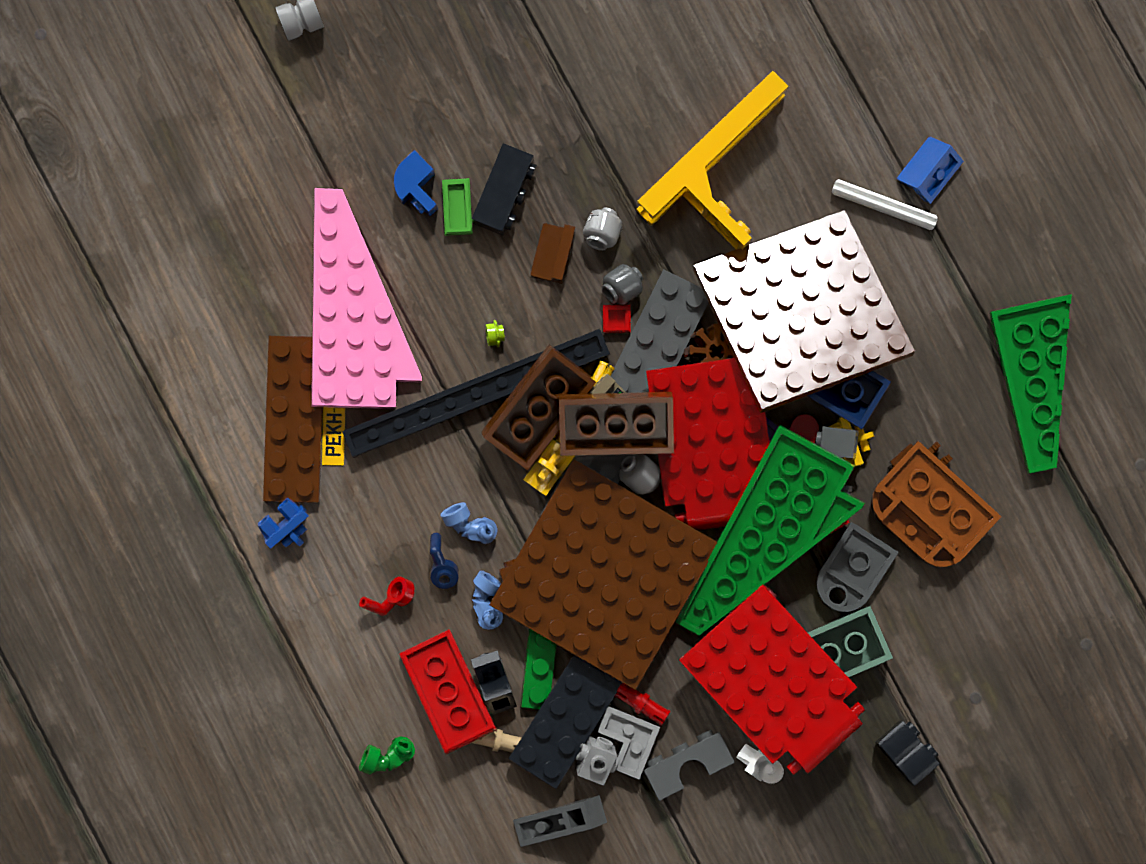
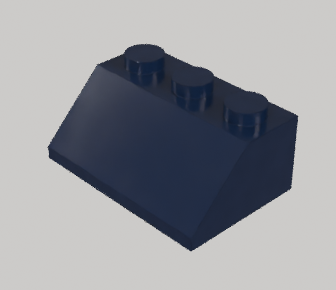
[807,371,891,430]

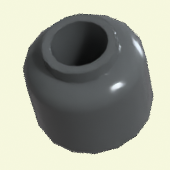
[601,264,643,305]

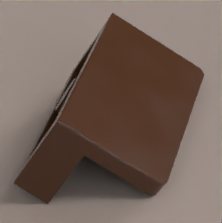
[531,223,575,284]

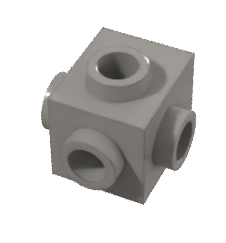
[575,736,619,785]

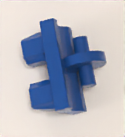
[258,498,309,549]

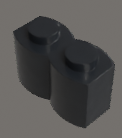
[875,720,940,786]

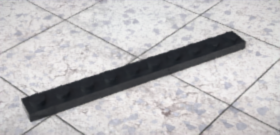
[342,329,610,458]

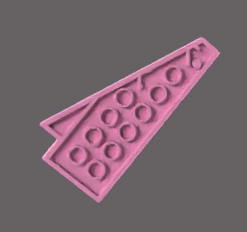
[311,188,422,409]

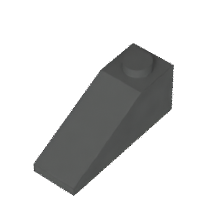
[513,795,607,847]

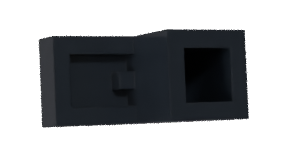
[471,650,517,715]

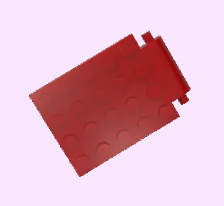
[646,358,770,530]
[679,584,865,775]

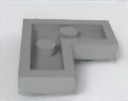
[598,706,660,779]

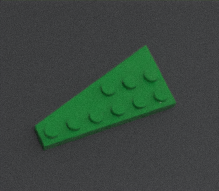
[989,294,1072,474]

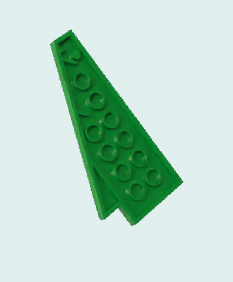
[675,425,865,635]

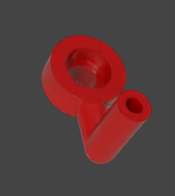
[359,577,415,616]

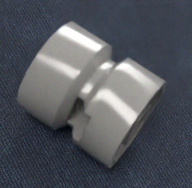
[275,0,324,41]

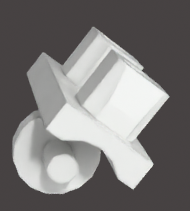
[736,744,784,784]

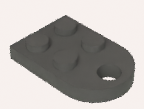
[816,522,898,612]

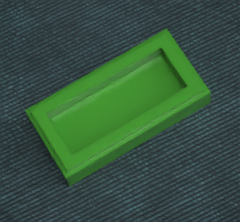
[442,178,473,236]

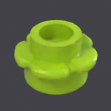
[485,320,505,347]

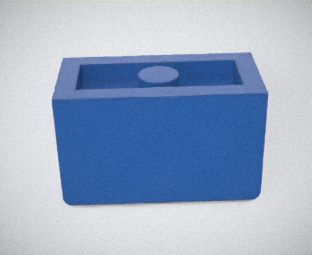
[897,137,964,204]

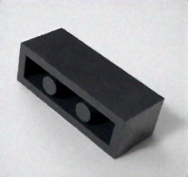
[472,143,537,236]

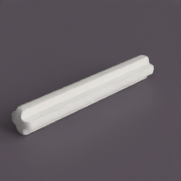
[832,179,938,230]

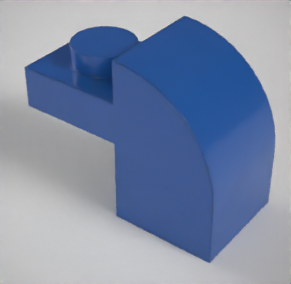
[394,150,438,216]

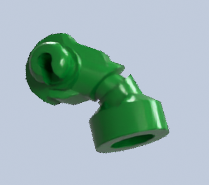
[359,736,415,775]

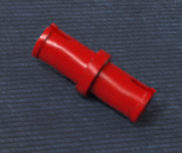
[614,683,671,726]

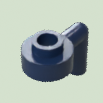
[430,533,459,589]

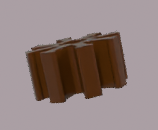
[683,324,734,363]

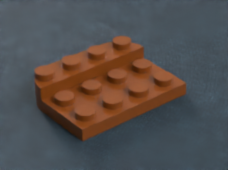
[871,441,1002,567]

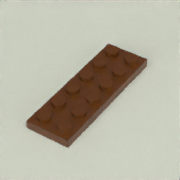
[263,336,323,503]

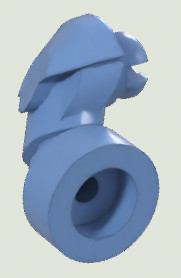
[441,502,497,544]
[472,571,503,630]

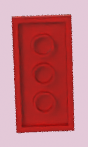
[399,629,497,755]

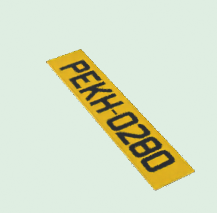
[322,407,345,465]

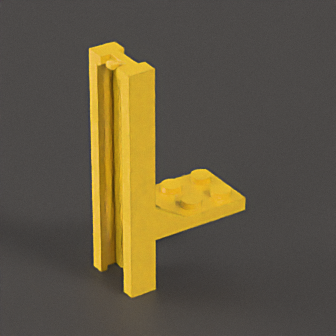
[636,71,789,250]

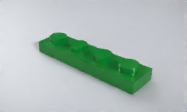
[520,629,556,709]

